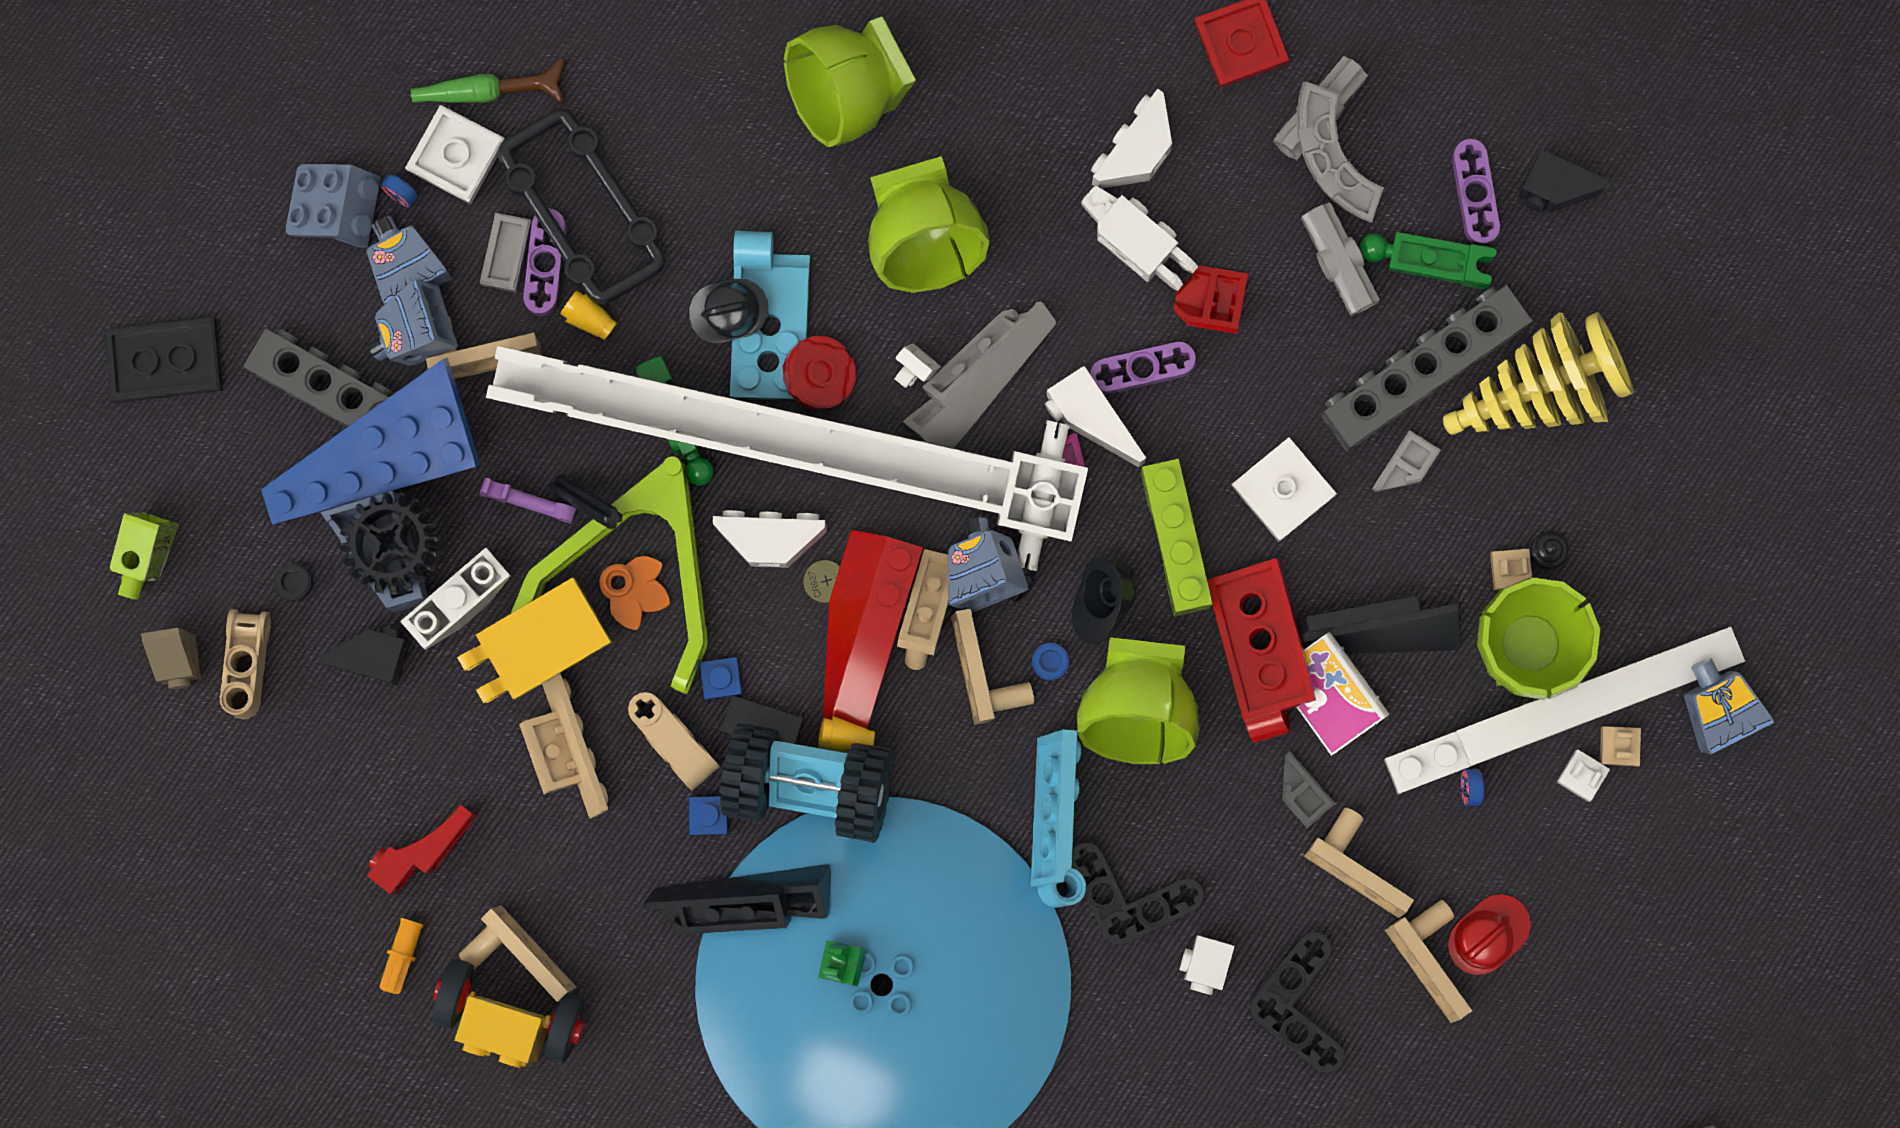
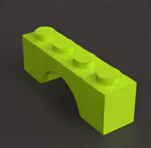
[1141,459,1212,617]

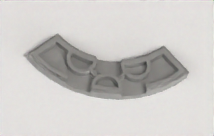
[1297,82,1384,223]

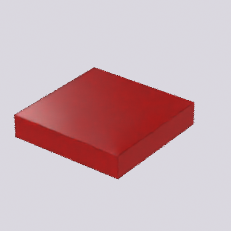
[1194,0,1289,88]

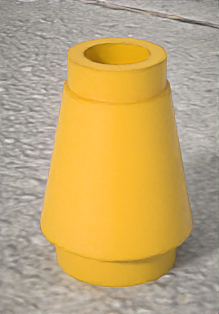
[560,290,617,341]
[818,716,875,753]

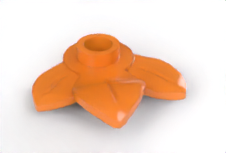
[599,556,670,630]

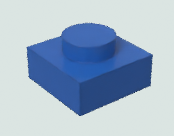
[700,657,742,700]
[689,796,728,835]

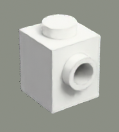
[1179,936,1234,995]

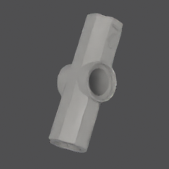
[1273,56,1368,161]
[1301,203,1380,316]

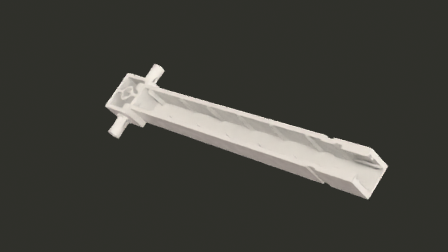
[486,346,1088,571]

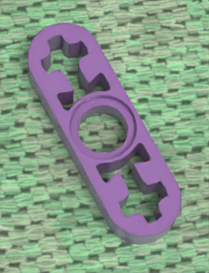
[1452,139,1500,246]
[523,209,567,317]
[1090,342,1196,394]

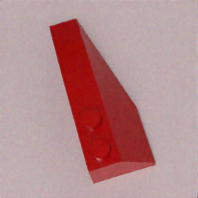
[823,530,923,729]

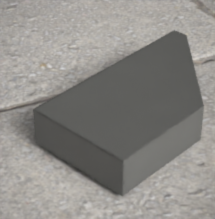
[1282,751,1336,829]

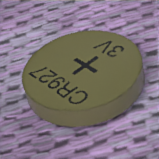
[803,560,840,603]

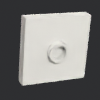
[405,105,505,204]
[1231,438,1337,542]

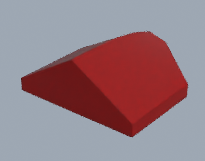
[1173,265,1248,334]

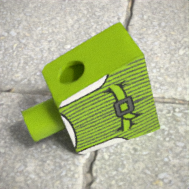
[110,512,179,600]

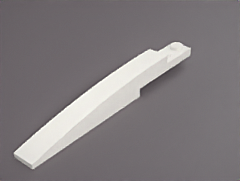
[1384,627,1745,794]

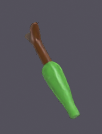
[411,58,565,104]

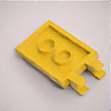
[457,578,612,703]

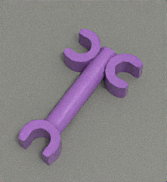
[479,478,576,524]

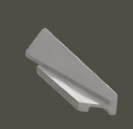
[903,302,1056,449]

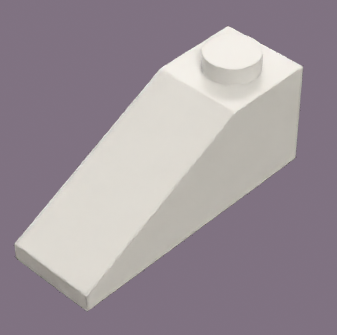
[1045,366,1146,467]

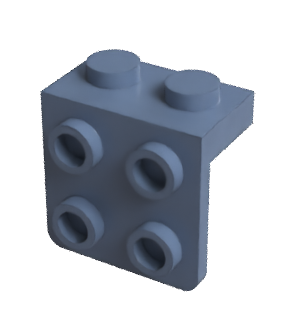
[286,164,381,248]

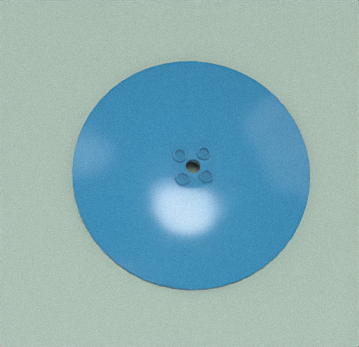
[695,797,1071,1128]

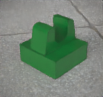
[818,940,867,987]

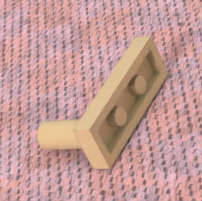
[426,316,542,380]
[897,549,949,670]
[951,609,1034,725]
[1304,808,1414,918]
[1385,900,1472,1023]
[459,905,577,1002]

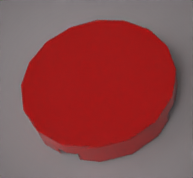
[783,336,856,410]

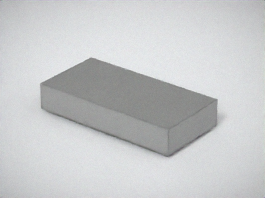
[480,213,532,293]

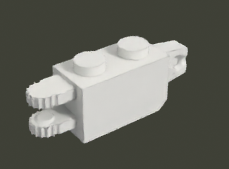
[1081,186,1198,290]

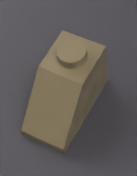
[141,628,201,689]

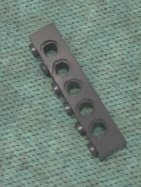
[1321,285,1532,452]
[243,328,441,479]

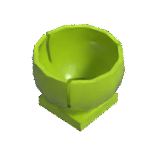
[784,16,916,147]
[868,156,989,293]
[1477,577,1600,700]
[1077,637,1200,764]

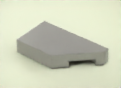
[1372,430,1440,492]

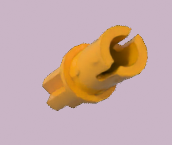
[379,918,424,994]

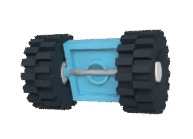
[720,723,893,843]

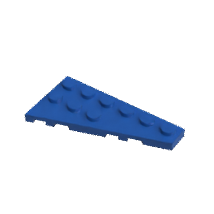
[261,357,480,525]

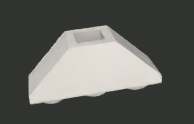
[1091,89,1172,189]
[713,510,827,568]
[400,548,511,650]

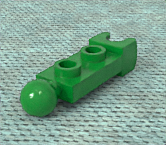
[1359,232,1497,289]
[635,356,714,486]

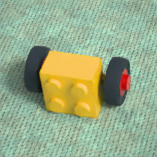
[433,959,585,1068]

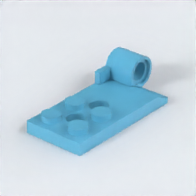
[730,231,810,401]
[1031,729,1086,908]

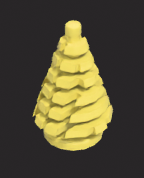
[1443,312,1634,435]

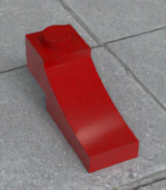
[367,805,478,895]

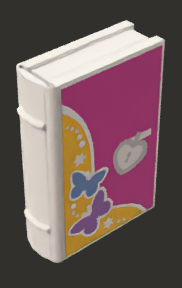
[1296,632,1389,756]

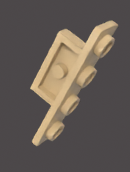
[519,673,608,818]

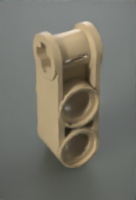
[220,609,271,719]
[628,692,720,791]

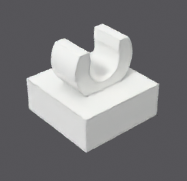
[895,343,941,388]
[1557,750,1610,802]

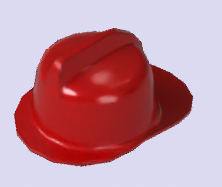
[1448,894,1531,975]

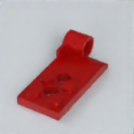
[1207,558,1316,743]

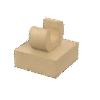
[1490,549,1532,590]
[1600,726,1641,767]

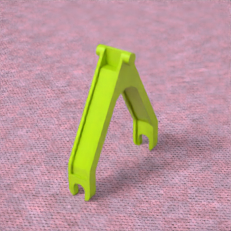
[511,456,708,694]

